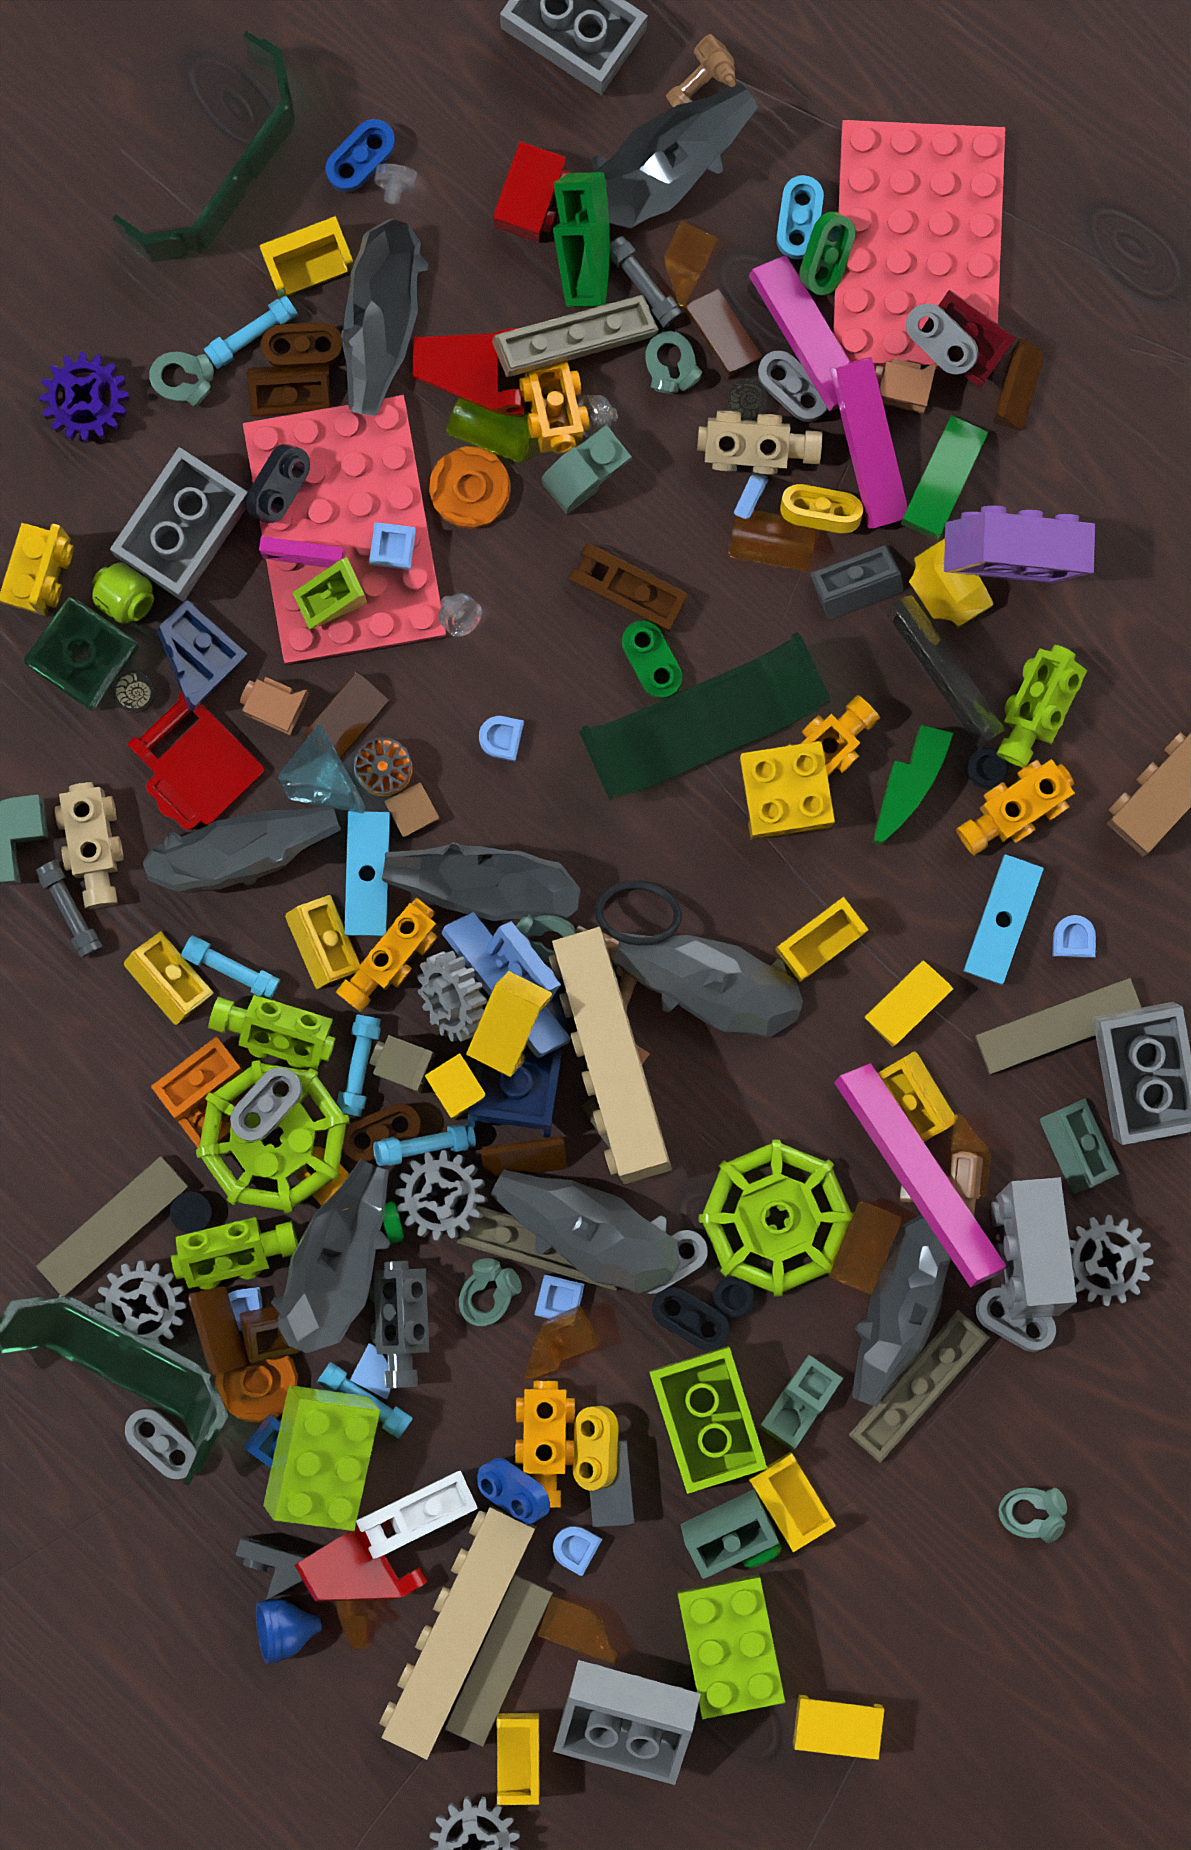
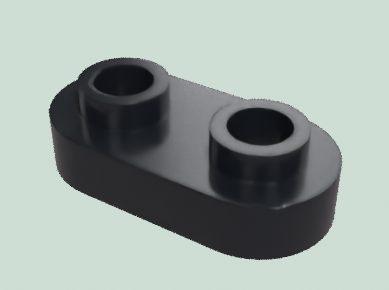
[246,444,310,523]
[652,1287,729,1351]

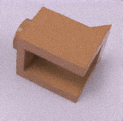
[875,358,936,414]
[240,677,310,736]

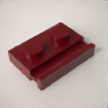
[921,290,1016,387]

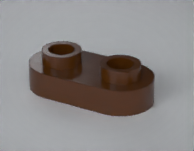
[261,322,343,368]
[342,1103,421,1162]

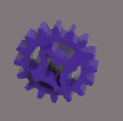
[39,352,130,443]

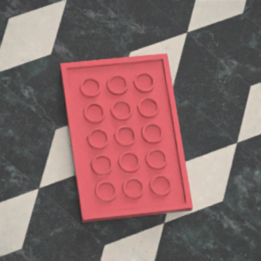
[833,120,1005,372]
[243,395,447,665]

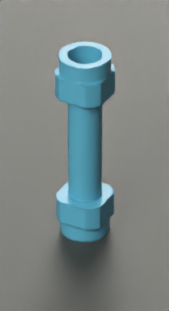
[204,295,299,369]
[181,935,281,1000]
[337,1015,381,1117]
[373,1123,476,1166]
[317,1362,413,1439]

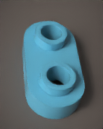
[776,175,824,259]

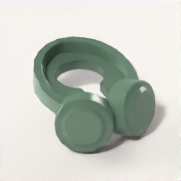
[646,331,703,394]
[149,351,214,406]
[516,914,577,963]
[459,1258,522,1326]
[999,1487,1067,1543]

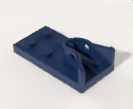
[468,966,567,1138]

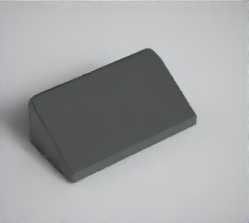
[810,545,904,619]
[588,1439,635,1527]

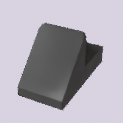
[236,1536,309,1600]

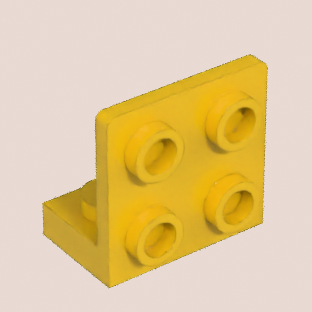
[0,523,74,616]
[740,741,835,840]

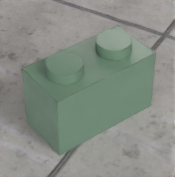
[680,1489,779,1579]

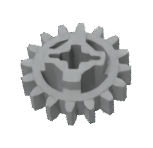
[417,951,487,1042]
[395,1150,487,1242]
[1069,1215,1153,1306]
[95,1261,187,1352]
[429,1796,520,1850]

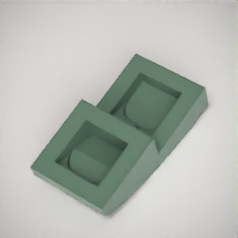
[758,1355,843,1451]

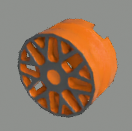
[354,738,412,797]

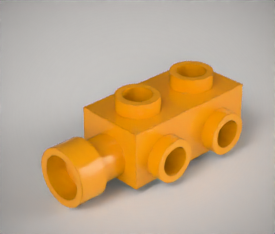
[520,361,589,454]
[787,695,880,786]
[956,759,1075,856]
[336,898,438,1012]
[515,1381,575,1508]

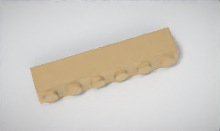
[548,927,672,1184]
[379,1505,537,1760]

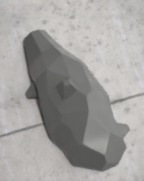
[591,83,758,228]
[341,219,428,416]
[142,806,341,894]
[382,842,580,921]
[612,933,803,1038]
[271,1158,390,1353]
[491,1169,680,1294]
[852,1214,952,1407]

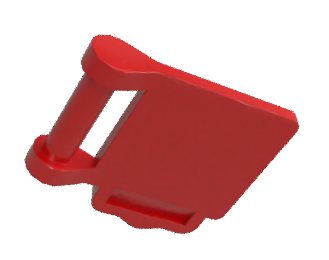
[126,691,264,830]

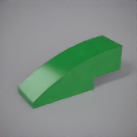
[553,172,610,306]
[901,415,988,541]
[872,725,953,846]

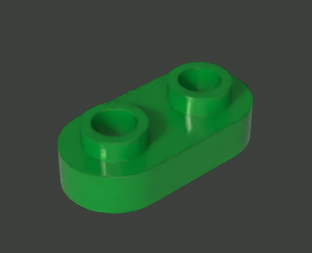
[799,212,856,295]
[622,621,682,699]

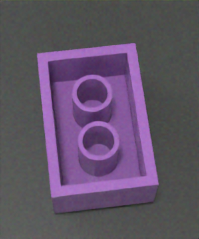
[944,506,1095,584]

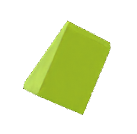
[292,558,368,630]

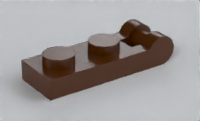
[567,543,688,632]

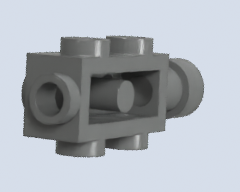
[369,1261,429,1388]

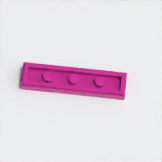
[749,255,850,412]
[830,357,908,528]

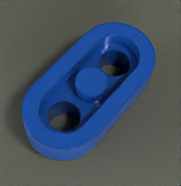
[326,119,395,193]
[477,1458,550,1524]

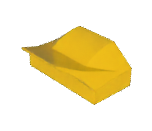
[909,538,993,628]

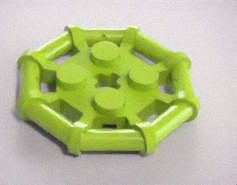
[195,1060,350,1214]
[699,1139,855,1296]

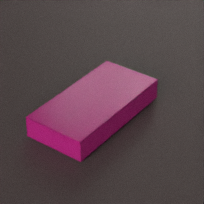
[259,536,346,568]

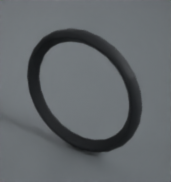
[595,881,682,946]

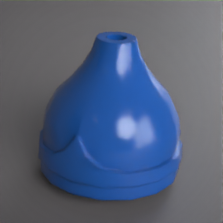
[256,1599,322,1664]

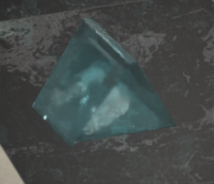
[278,723,366,814]

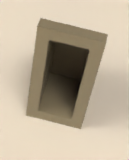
[369,1035,436,1094]

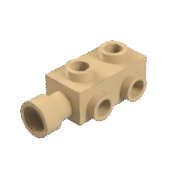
[697,411,822,474]
[55,782,124,909]

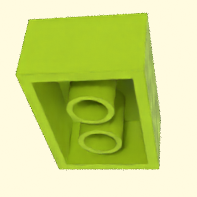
[649,1346,768,1494]
[263,1385,380,1531]
[677,1573,785,1719]

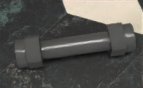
[609,236,683,328]
[35,860,103,958]

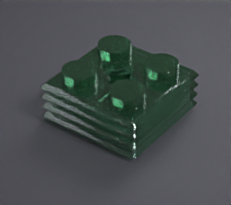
[24,596,138,710]

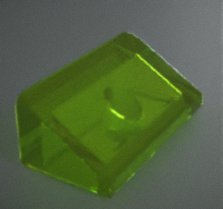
[446,398,532,462]

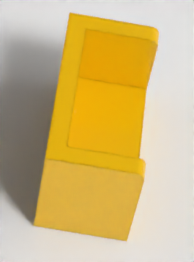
[259,216,354,299]
[775,897,868,982]
[466,971,552,1077]
[424,1053,485,1120]
[748,1452,836,1552]
[793,1695,884,1760]
[497,1713,540,1805]

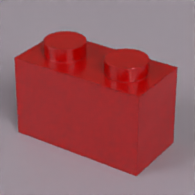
[493,141,571,243]

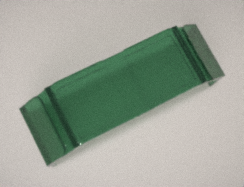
[113,31,295,262]
[578,632,831,801]
[0,1294,229,1486]

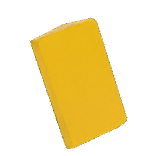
[285,894,360,989]
[124,931,214,1025]
[864,960,954,1047]
[878,1051,957,1142]

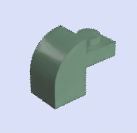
[542,425,632,515]
[0,795,48,886]

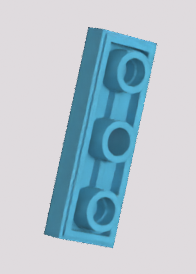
[345,811,390,937]
[963,854,1044,985]

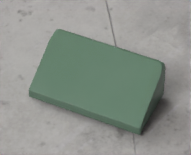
[1040,1098,1119,1194]

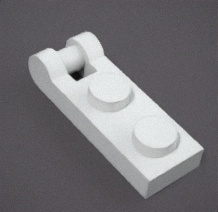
[356,1471,478,1559]

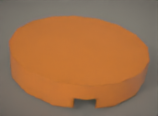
[429,446,511,529]
[215,1342,299,1423]

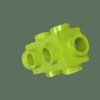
[996,645,1087,768]
[208,995,336,1070]
[171,1217,298,1290]

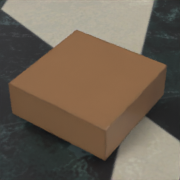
[384,782,440,839]

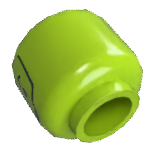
[92,562,154,624]

